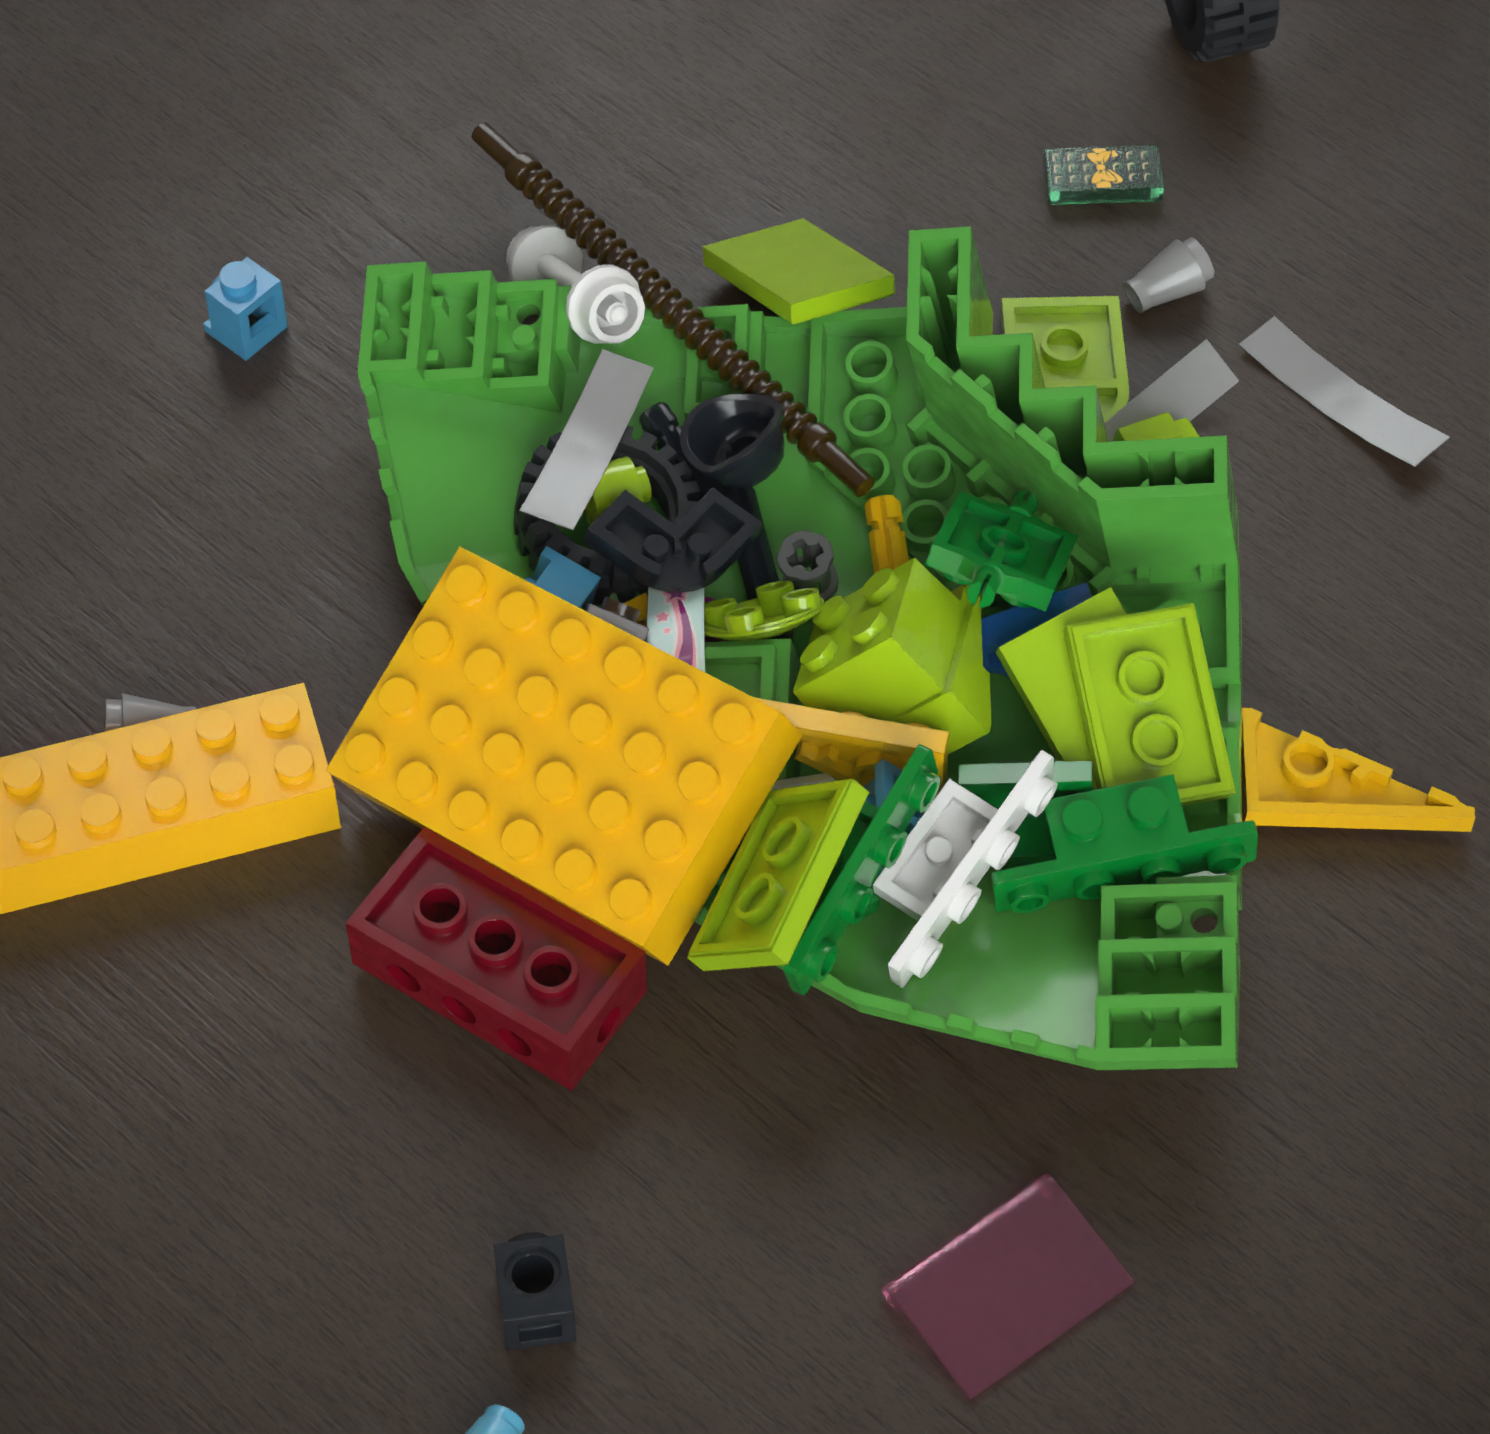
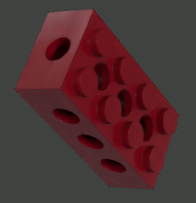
[346,827,647,1091]

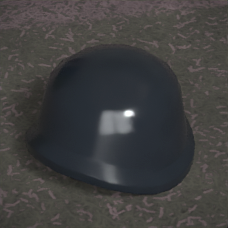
[680,394,785,490]

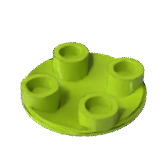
[704,580,825,641]

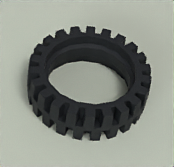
[513,426,700,605]

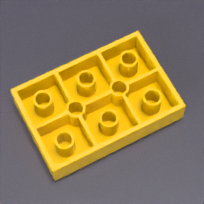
[325,546,803,966]

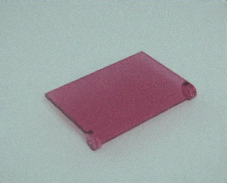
[881,1173,1134,1400]

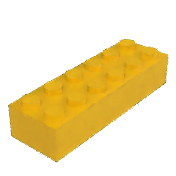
[0,683,341,914]

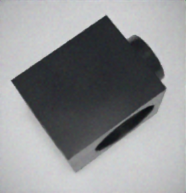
[493,1232,577,1351]

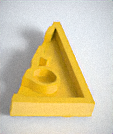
[754,697,949,801]
[1241,708,1475,832]

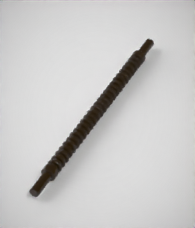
[472,122,875,497]

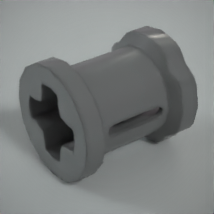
[777,530,839,602]

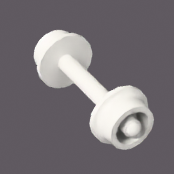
[506,225,645,344]

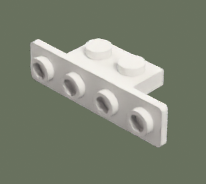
[873,750,1058,988]

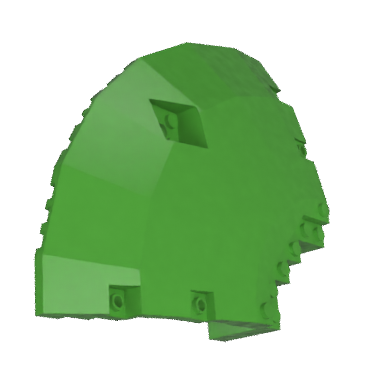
[357,227,1242,1070]

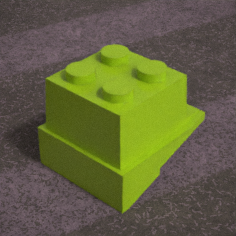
[793,558,991,754]

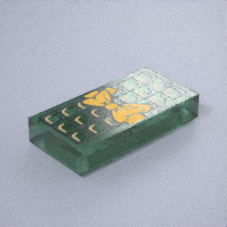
[1043,145,1164,205]

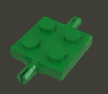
[925,490,1078,612]

